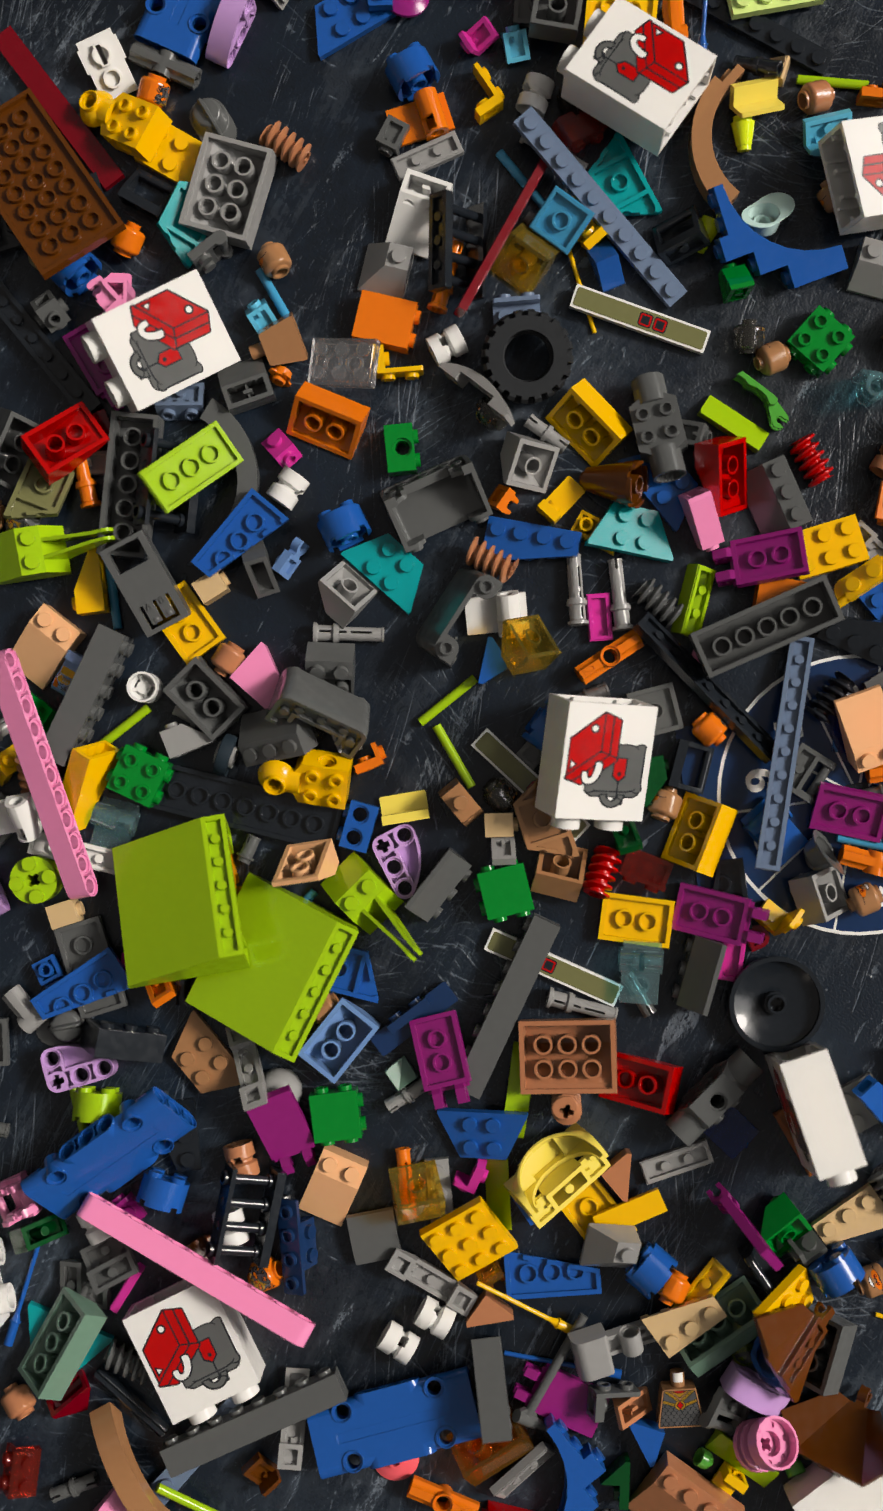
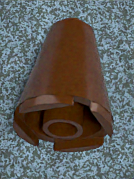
[580,460,649,509]

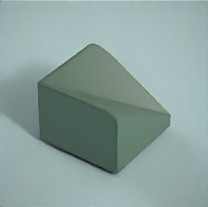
[385,1055,418,1091]

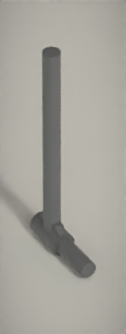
[512,1313,588,1433]

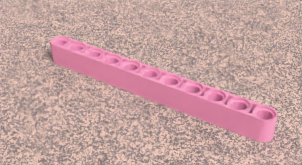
[0,648,98,900]
[77,1192,316,1348]

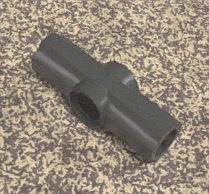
[128,40,202,90]

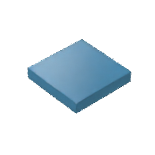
[529,185,595,255]

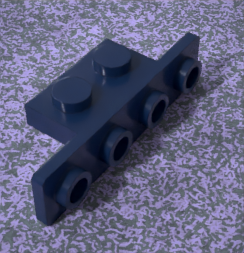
[370,981,458,1056]
[278,1198,318,1296]

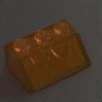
[446,1403,535,1487]

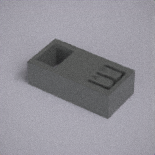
[99,528,192,638]
[471,1336,513,1444]

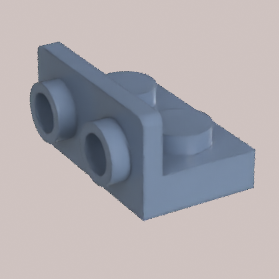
[492,292,540,324]
[155,382,205,421]

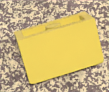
[729,76,785,118]
[379,790,430,826]

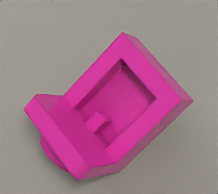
[458,16,500,56]
[261,428,302,468]
[453,1158,489,1194]

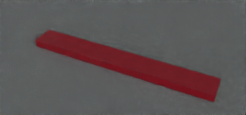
[0,26,125,191]
[453,158,548,318]

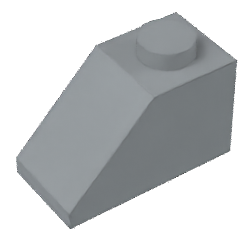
[159,721,217,759]

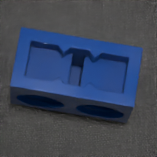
[336,799,380,853]

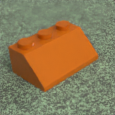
[286,381,371,460]

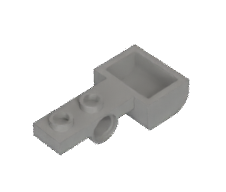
[567,1319,656,1382]

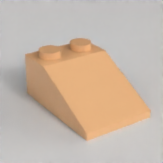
[13,603,87,690]
[834,684,883,773]
[271,838,339,887]
[299,1145,369,1227]

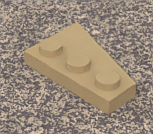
[810,1183,883,1245]
[640,1294,727,1358]

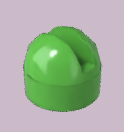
[693,1447,714,1470]
[785,1458,806,1478]

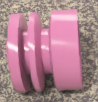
[733,1415,799,1473]

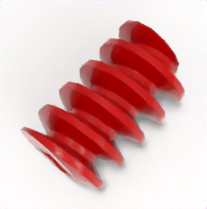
[789,433,834,488]
[582,845,622,900]

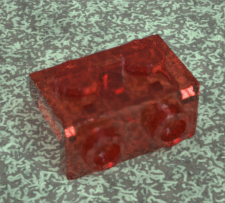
[619,850,674,894]
[0,1443,42,1499]

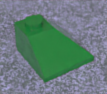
[761,1192,815,1258]

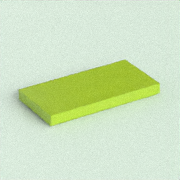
[137,420,244,515]

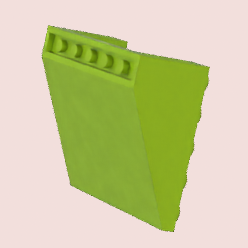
[112,814,250,989]
[185,872,359,1063]

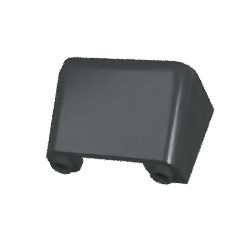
[380,455,493,553]
[416,567,503,668]
[265,667,370,759]

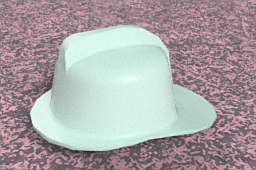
[741,192,795,237]

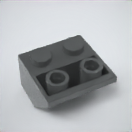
[217,357,277,416]
[305,642,355,694]

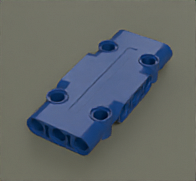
[134,0,221,66]
[21,1086,197,1219]
[307,1366,482,1479]

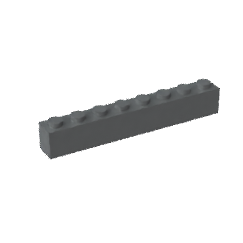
[465,912,560,1100]
[159,1366,348,1478]

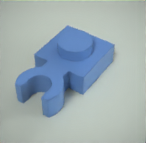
[272,537,309,580]

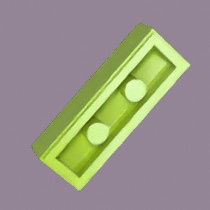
[697,395,770,454]
[671,564,716,636]
[485,1158,512,1230]
[705,1430,779,1487]

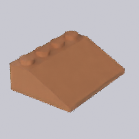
[518,1018,617,1094]
[629,1450,745,1511]

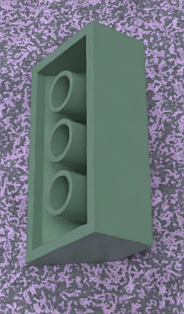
[679,1275,762,1378]
[17,1287,107,1401]

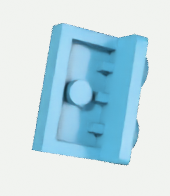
[803,108,852,156]

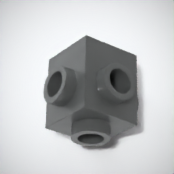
[30,289,71,333]

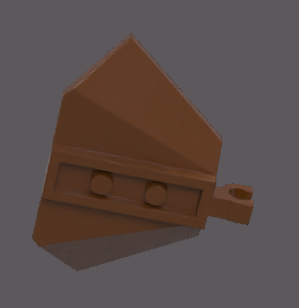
[753,1301,835,1403]
[781,1385,883,1487]

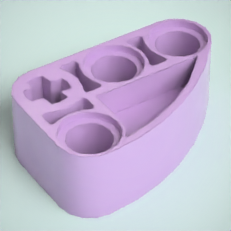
[205,0,256,69]
[372,823,422,899]
[40,1044,118,1093]
[720,1359,790,1416]

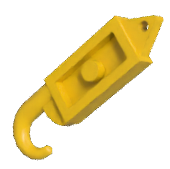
[834,554,883,608]

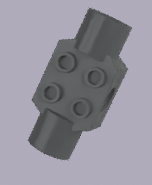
[629,372,688,483]
[665,1048,763,1146]

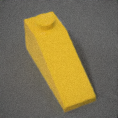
[72,547,110,616]

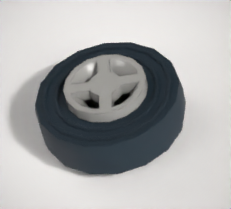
[213,734,239,776]

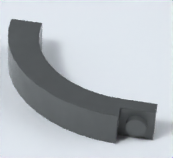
[200,398,260,515]

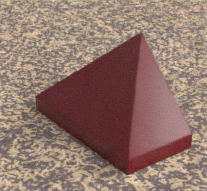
[46,1368,91,1419]

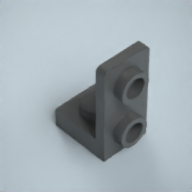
[586,1380,641,1423]

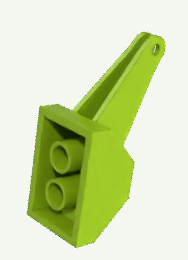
[0,525,115,585]
[320,850,423,962]

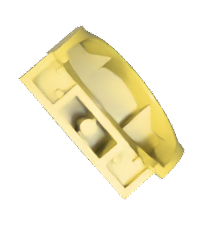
[503,1123,611,1229]

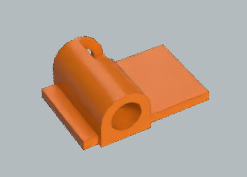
[385,87,455,147]

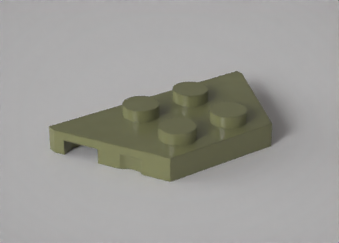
[3,458,76,519]

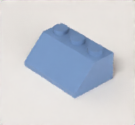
[298,997,381,1084]

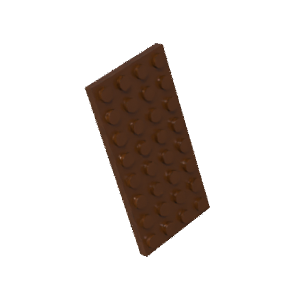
[0,88,127,280]

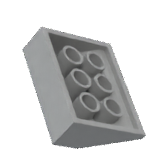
[178,131,278,250]

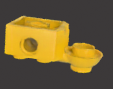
[79,90,173,163]
[257,749,353,810]

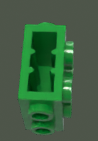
[785,305,855,378]
[106,742,174,808]
[473,858,535,923]
[309,1083,367,1146]

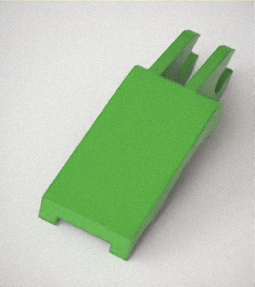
[733,371,789,431]

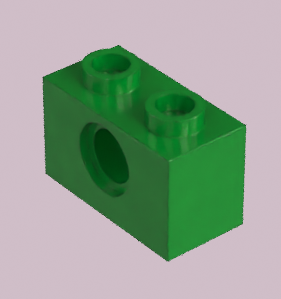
[383,422,421,477]

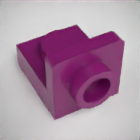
[110,1191,148,1220]

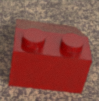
[21,401,110,485]
[694,436,748,517]
[598,1052,683,1115]

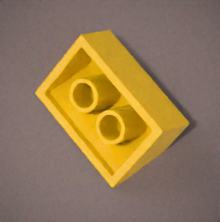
[545,378,634,466]
[661,791,738,878]

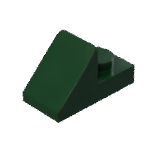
[611,821,643,856]
[599,1452,630,1510]

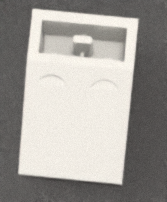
[386,168,453,260]

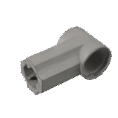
[2,984,49,1034]

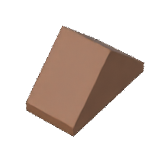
[601,1148,632,1202]
[466,1289,514,1328]
[612,1386,652,1431]

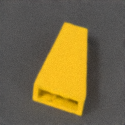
[63,740,119,831]

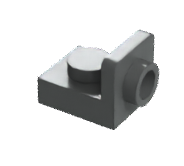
[375,114,410,158]
[682,419,712,447]
[787,1229,828,1267]

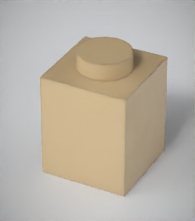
[191,572,231,606]
[484,812,518,837]
[45,899,85,930]

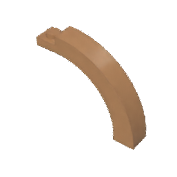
[688,64,745,212]
[89,1402,170,1511]

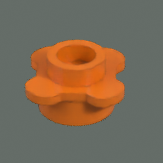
[269,365,292,387]

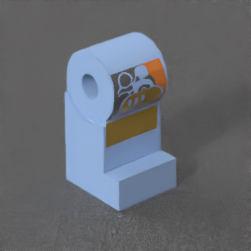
[51,650,83,696]

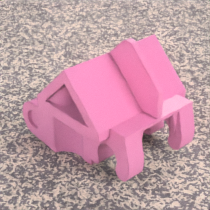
[86,273,136,313]
[0,1170,43,1228]

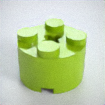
[9,855,63,904]
[72,1085,122,1123]

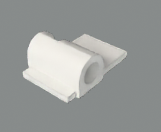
[76,28,138,99]
[465,590,529,638]
[0,792,43,843]

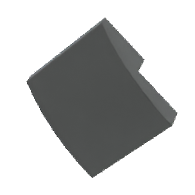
[346,1206,402,1265]
[80,1236,140,1295]
[60,1259,112,1310]

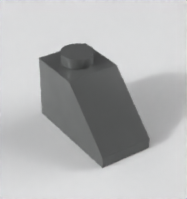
[242,540,280,599]

